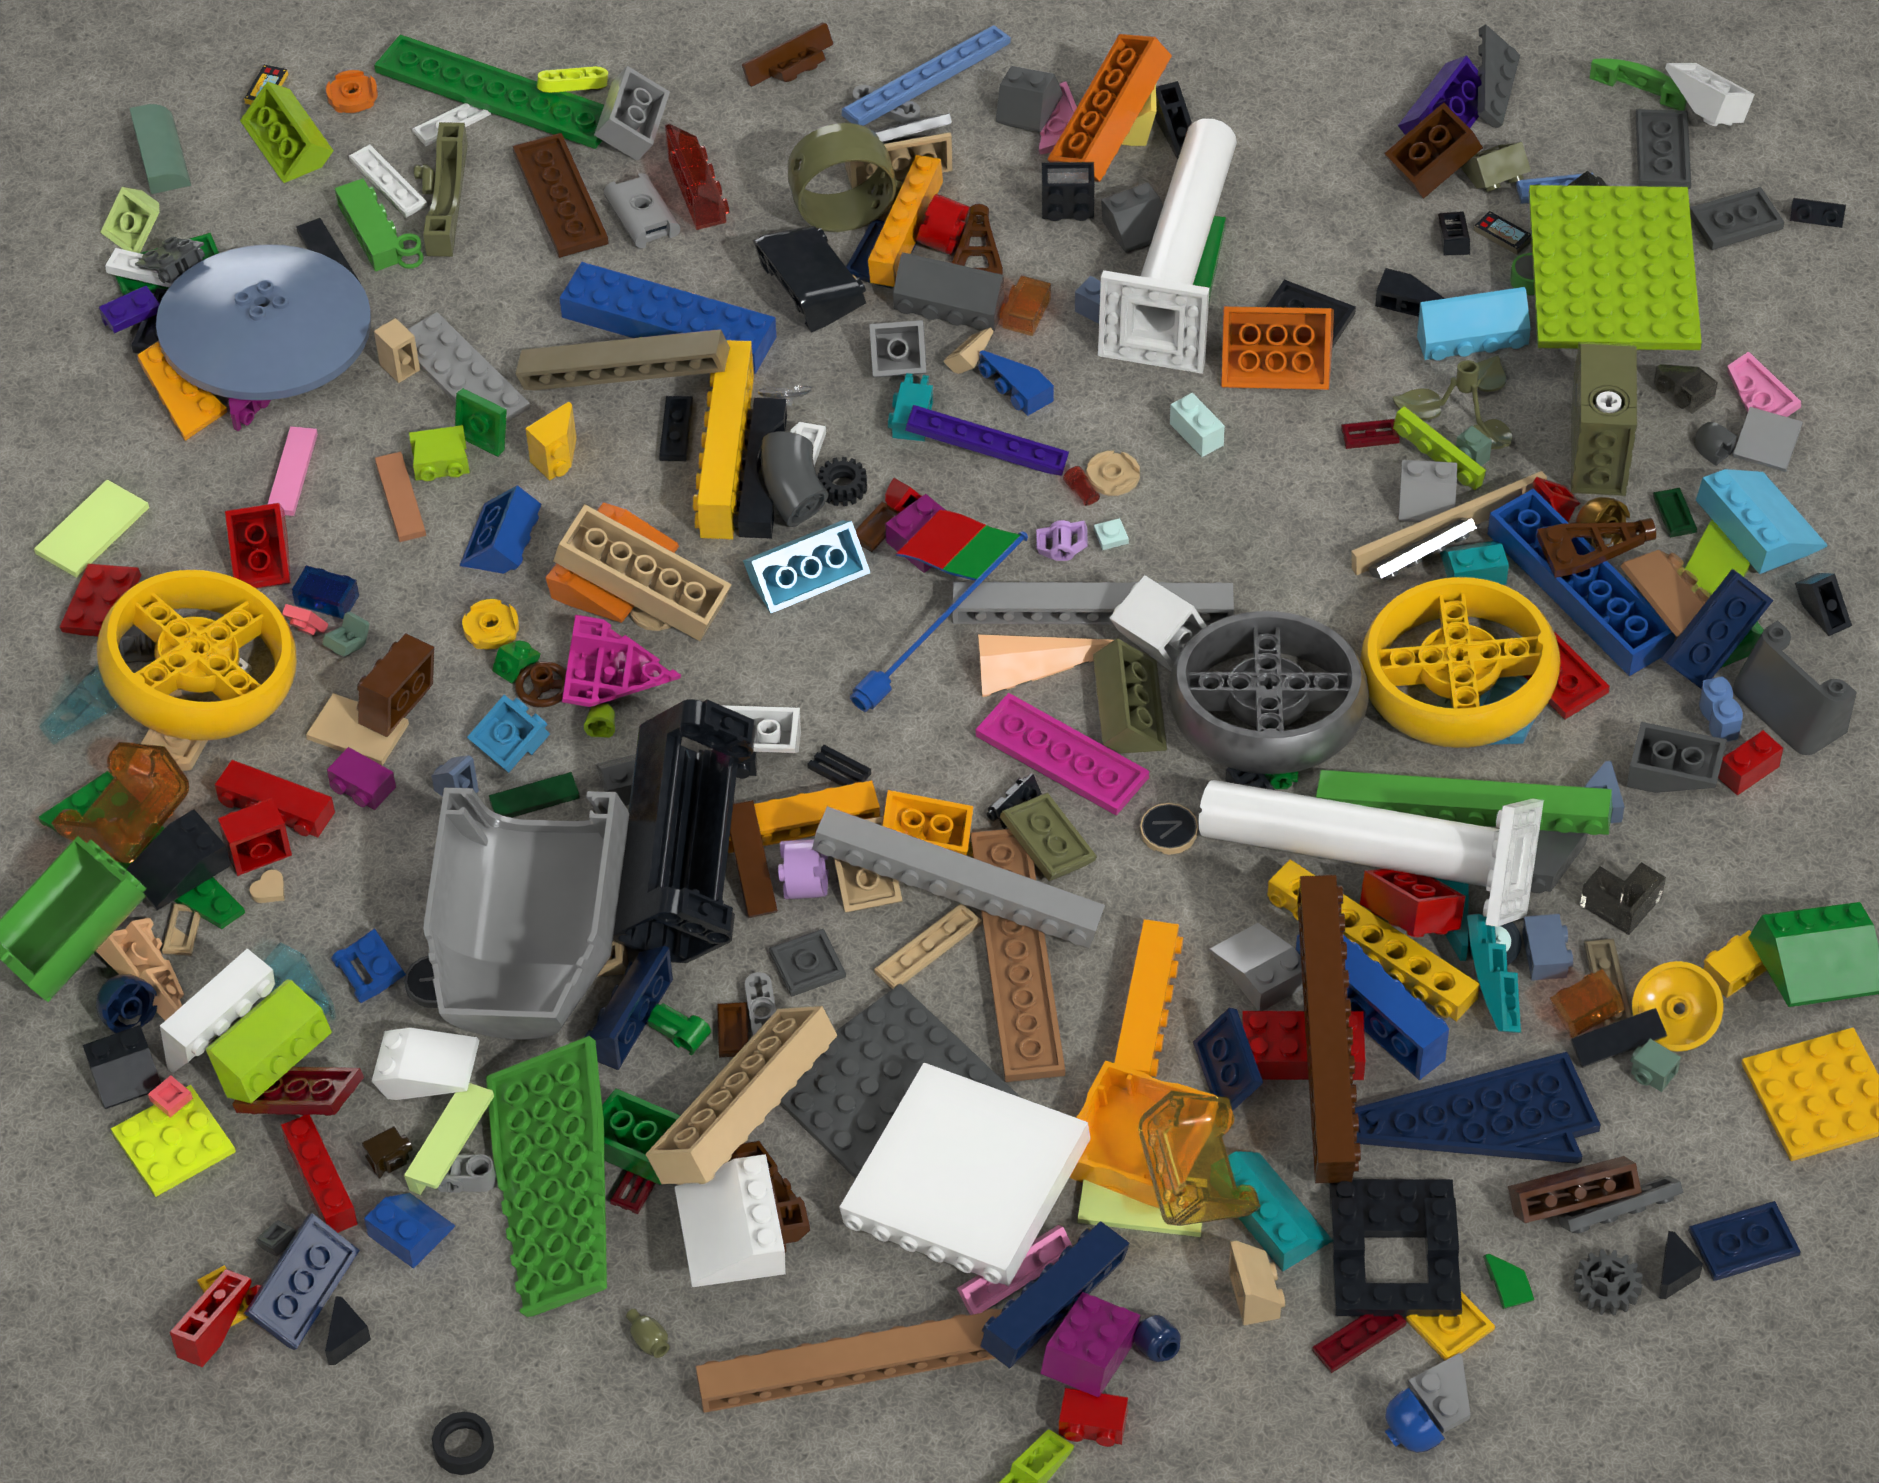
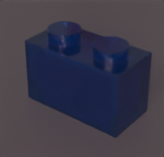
[292,565,359,619]

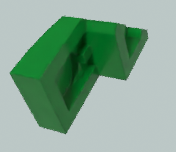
[1483,1254,1535,1309]

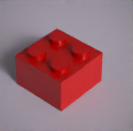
[218,798,292,876]

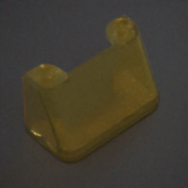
[1138,1091,1261,1226]

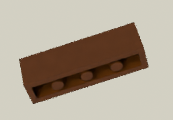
[1508,1156,1642,1223]

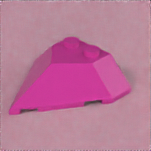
[562,615,681,707]

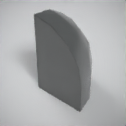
[1694,422,1736,466]

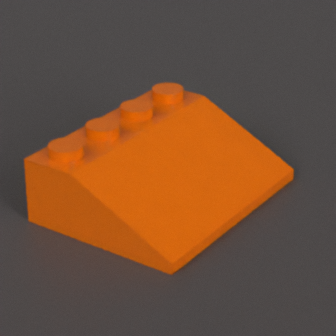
[1221,306,1334,390]
[546,502,679,623]

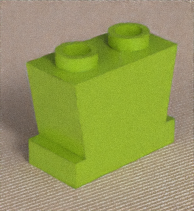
[409,425,470,481]

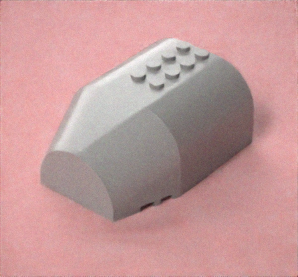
[423,788,629,1039]

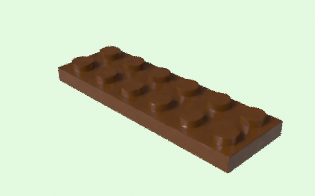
[513,133,609,258]

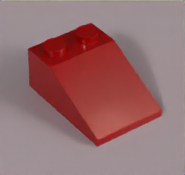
[225,503,291,589]

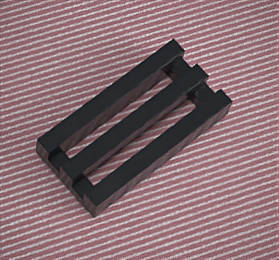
[808,745,871,786]

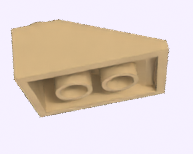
[833,816,902,912]

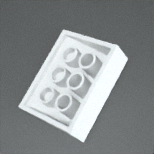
[160,949,275,1073]
[675,1154,786,1287]

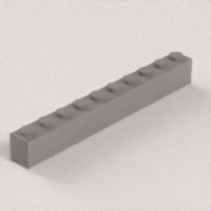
[953,581,1234,625]
[812,806,1105,949]

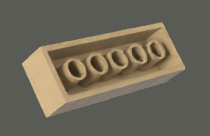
[553,504,732,641]

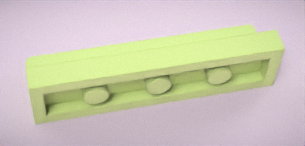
[404,1083,494,1195]

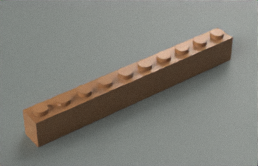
[696,1309,1002,1413]

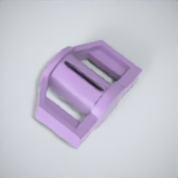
[1036,520,1088,561]

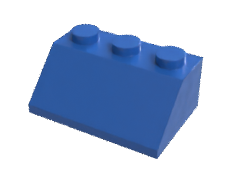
[460,485,542,574]

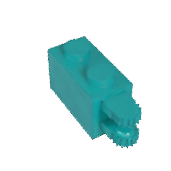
[888,373,933,442]

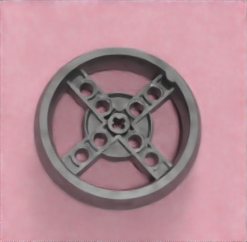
[1168,611,1369,774]

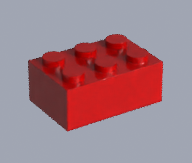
[1360,869,1465,937]

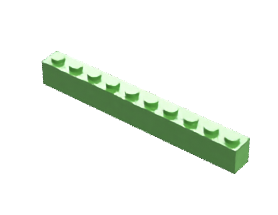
[1316,770,1613,835]

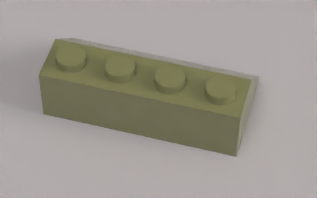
[1093,638,1167,754]

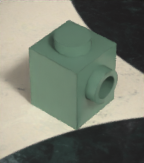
[1630,1039,1681,1092]

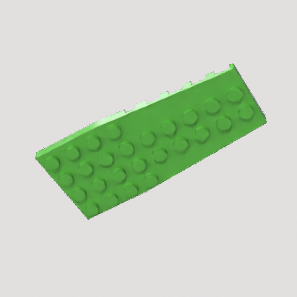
[486,1036,607,1317]

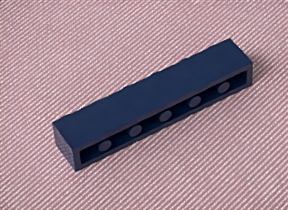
[980,1221,1130,1369]

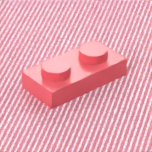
[282,604,328,636]

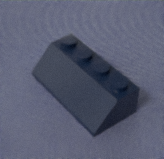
[584,946,673,1070]

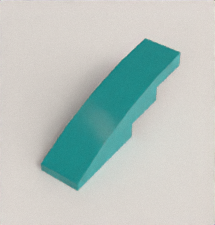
[1467,914,1521,1033]

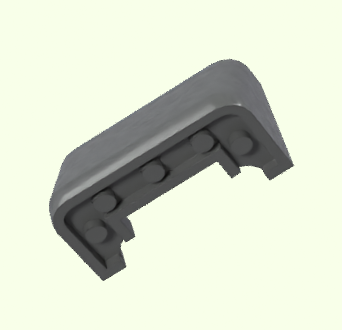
[1733,620,1857,755]

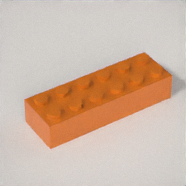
[1047,34,1172,182]

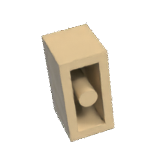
[374,318,420,383]

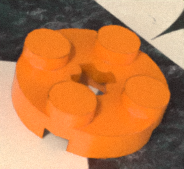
[326,70,378,113]

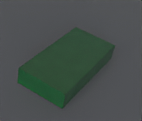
[1653,488,1697,538]

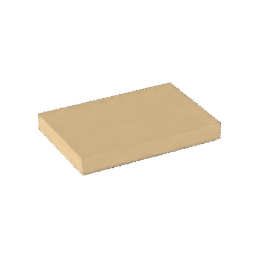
[306,693,409,766]

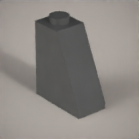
[1531,830,1588,893]

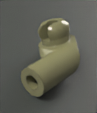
[414,164,435,194]

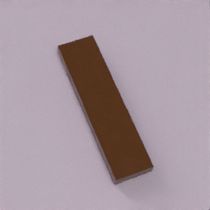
[730,800,778,918]

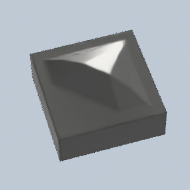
[255,1220,297,1256]

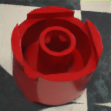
[917,194,970,255]

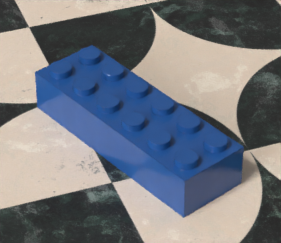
[1296,935,1449,1080]

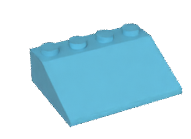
[1696,469,1827,574]

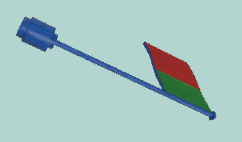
[850,510,1028,712]

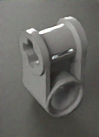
[437,1154,497,1193]

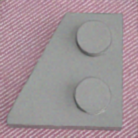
[1408,1353,1471,1433]

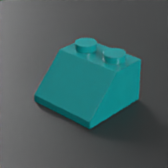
[1440,541,1509,585]

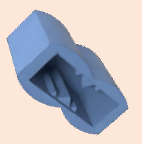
[1699,676,1743,742]

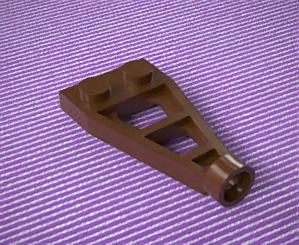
[952,204,1003,275]
[1536,518,1656,578]

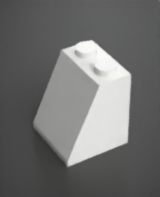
[1110,575,1207,671]

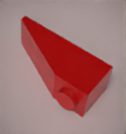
[170,1269,252,1367]

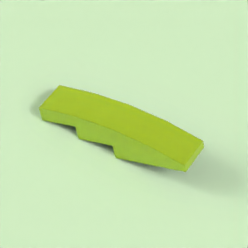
[999,1429,1074,1483]

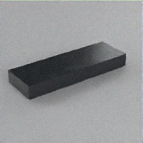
[659,396,693,462]
[1570,1008,1667,1068]

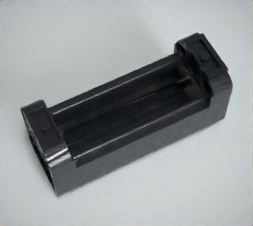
[613,699,756,963]

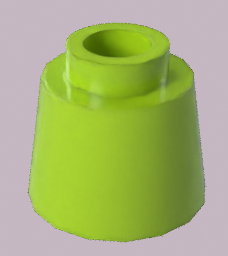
[584,703,615,738]

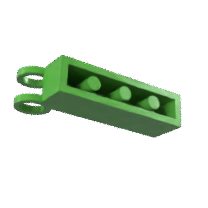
[334,178,424,272]

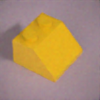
[525,402,577,481]

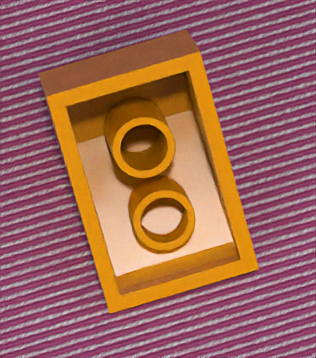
[882,790,973,856]

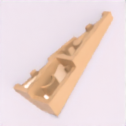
[978,635,1114,697]
[96,918,184,1021]

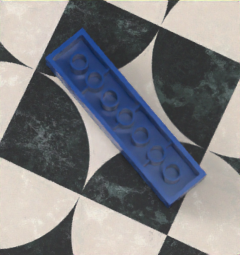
[560,262,777,374]
[1487,488,1676,676]

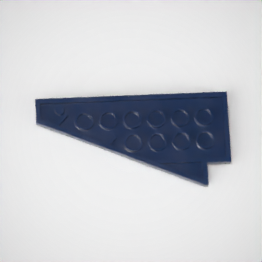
[1355,1052,1601,1164]

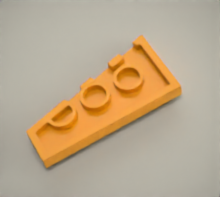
[138,342,227,441]

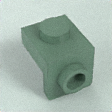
[323,612,369,657]

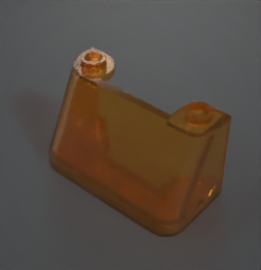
[51,742,189,863]

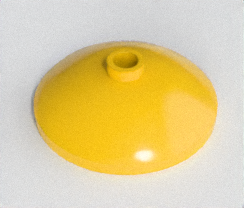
[1632,961,1724,1052]

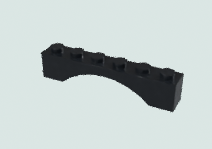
[733,397,788,539]

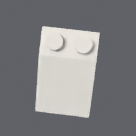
[1665,63,1755,126]
[372,1028,480,1100]

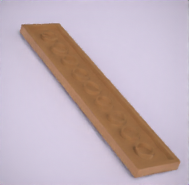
[970,829,1065,1082]

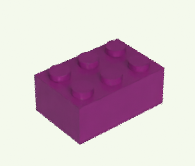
[1041,1292,1140,1397]

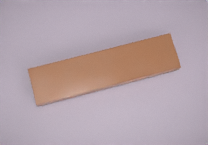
[375,452,426,542]

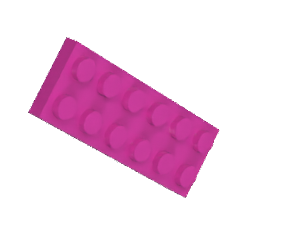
[975,693,1149,816]

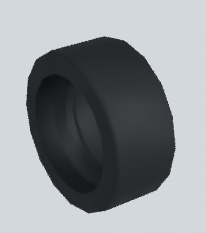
[432,1411,494,1475]

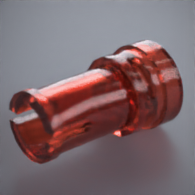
[1063,466,1100,506]

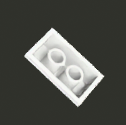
[709,705,801,753]

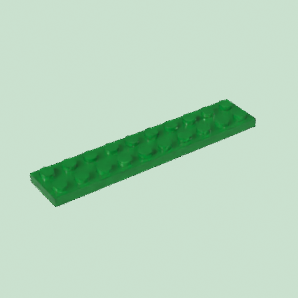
[374,34,604,149]

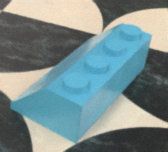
[1417,287,1531,360]
[743,520,870,613]

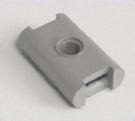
[604,173,680,248]

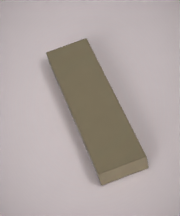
[1584,938,1632,1027]

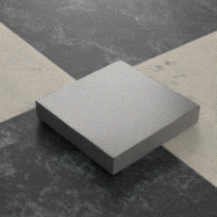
[1733,407,1803,472]

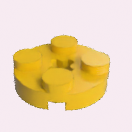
[462,599,519,649]

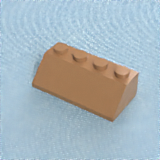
[1620,550,1711,637]

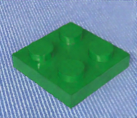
[455,388,507,457]

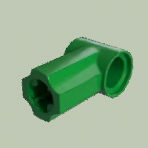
[648,1003,711,1055]

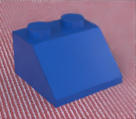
[364,1193,455,1269]

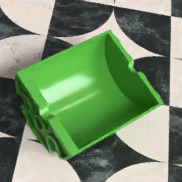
[0,836,147,1002]

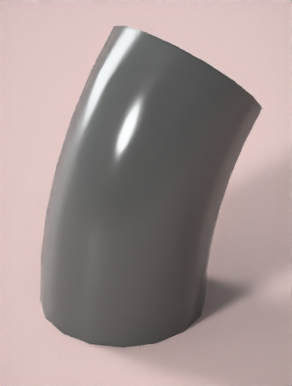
[761,432,829,527]

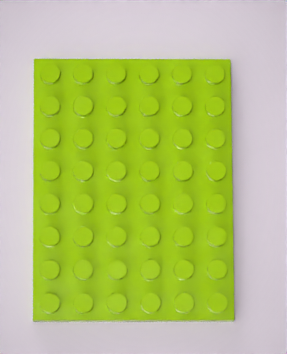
[1529,185,1702,350]

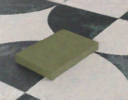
[1000,792,1097,882]

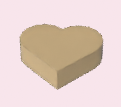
[250,870,285,903]

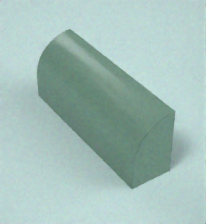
[129,104,192,194]

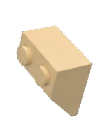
[1229,1241,1285,1325]

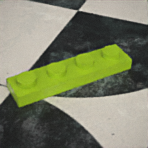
[1393,406,1486,490]

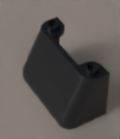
[753,226,866,333]

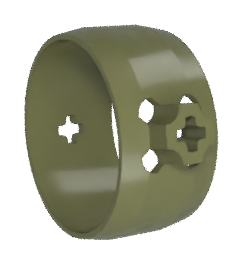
[787,123,902,232]

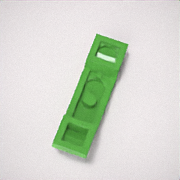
[1589,58,1687,111]

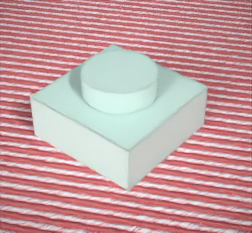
[1094,518,1129,550]

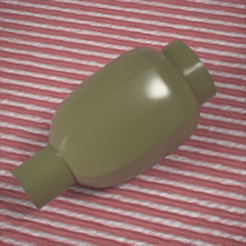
[626,1309,670,1358]

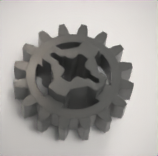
[1574,1249,1643,1316]

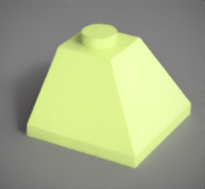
[100,187,160,253]

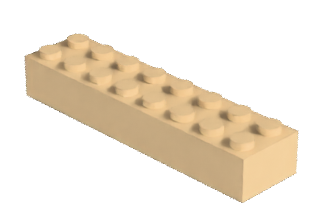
[646,1006,837,1185]

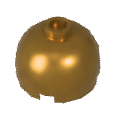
[1576,497,1630,550]

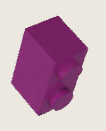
[327,747,396,810]

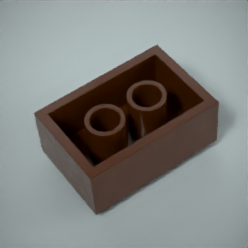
[1384,103,1483,199]
[357,633,434,737]

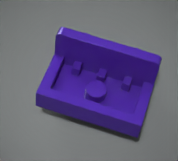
[99,286,160,334]

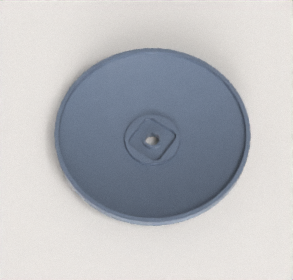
[156,245,371,400]

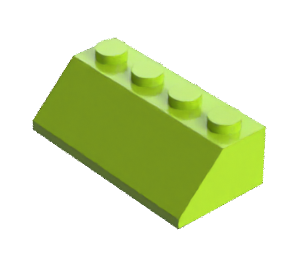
[240,81,334,183]
[206,979,332,1103]

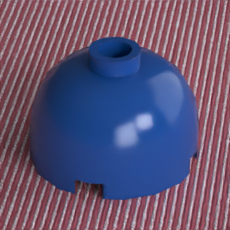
[1385,1387,1445,1453]

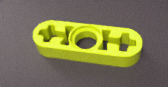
[537,66,608,93]

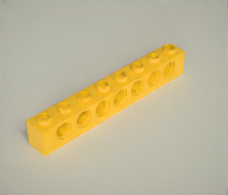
[1267,859,1480,1022]

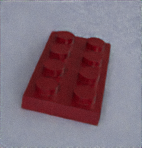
[232,1067,364,1116]

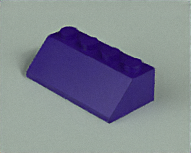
[1398,55,1482,135]

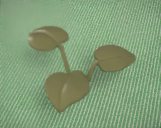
[1393,355,1512,449]

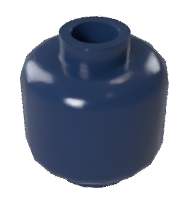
[1134,1315,1181,1362]

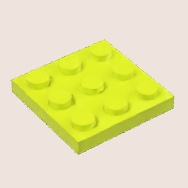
[111,1085,236,1197]

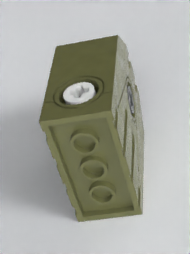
[1571,342,1637,496]

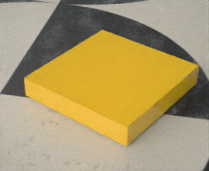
[1406,1291,1495,1361]

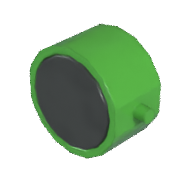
[1510,253,1535,295]

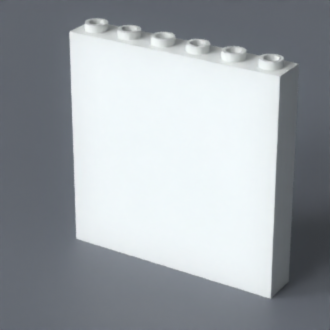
[839,1063,1091,1286]

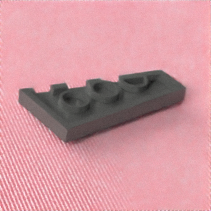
[1478,24,1520,128]

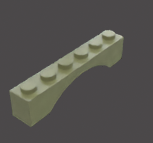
[423,122,468,257]

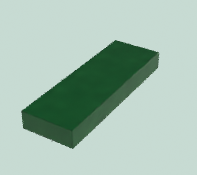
[489,772,580,818]

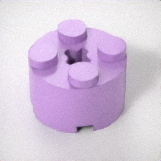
[778,839,829,899]

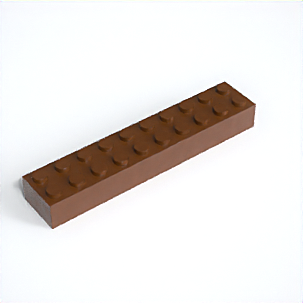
[1297,875,1361,1183]

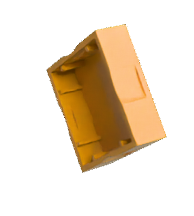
[1069,1060,1219,1212]

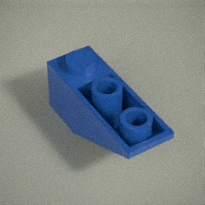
[978,350,1054,416]

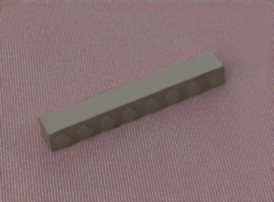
[515,329,730,390]

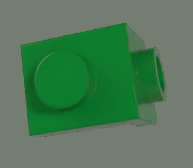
[492,640,541,684]

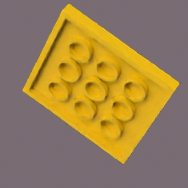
[1741,1027,1879,1161]

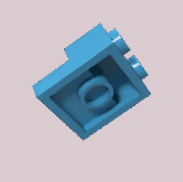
[467,695,550,773]

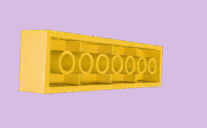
[693,340,754,539]

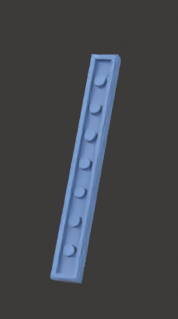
[842,25,1011,126]

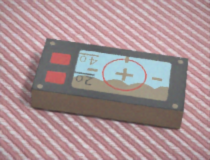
[1474,211,1531,255]

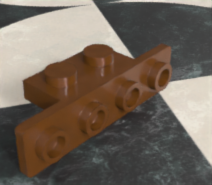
[742,22,833,87]

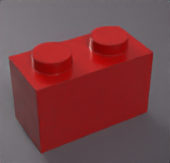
[1718,730,1783,796]
[1059,1388,1128,1447]

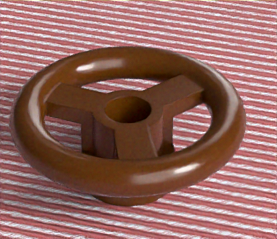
[515,661,566,708]

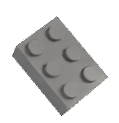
[594,66,670,160]

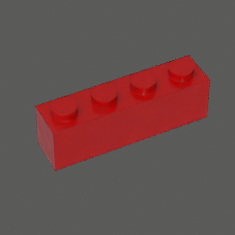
[215,760,335,838]
[281,1115,358,1233]

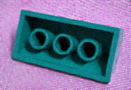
[1210,1151,1333,1272]

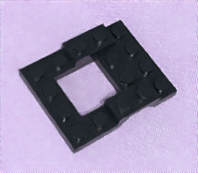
[1329,1179,1462,1317]

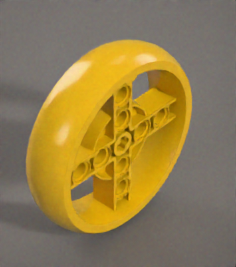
[97,570,297,741]
[1360,577,1560,748]

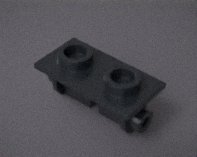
[1790,198,1846,228]
[986,773,1042,829]

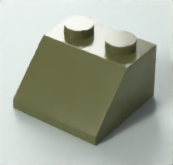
[1461,142,1531,192]

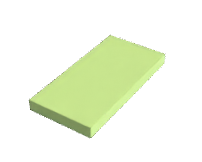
[34,480,149,578]
[1078,1178,1208,1237]

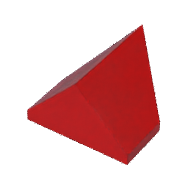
[1532,477,1581,523]

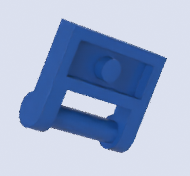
[331,928,406,1003]

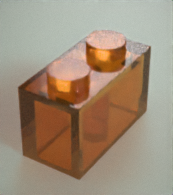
[1000,275,1051,336]
[1550,969,1625,1038]

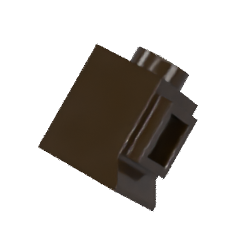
[362,1126,413,1179]

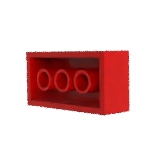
[1242,1011,1366,1080]

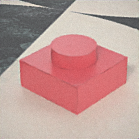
[148,1075,193,1117]

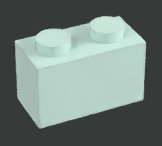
[1170,393,1225,457]

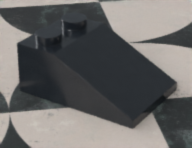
[126,809,231,911]

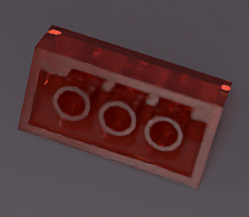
[665,124,729,230]

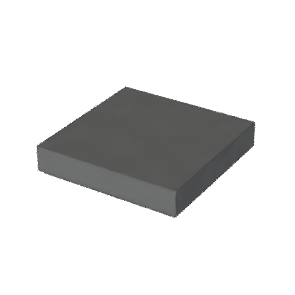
[769,928,846,997]

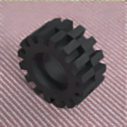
[818,457,867,506]

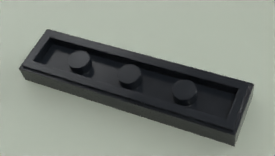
[296,218,361,284]

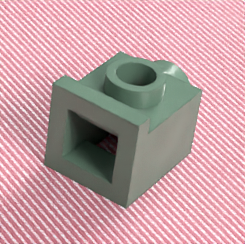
[1456,426,1492,466]

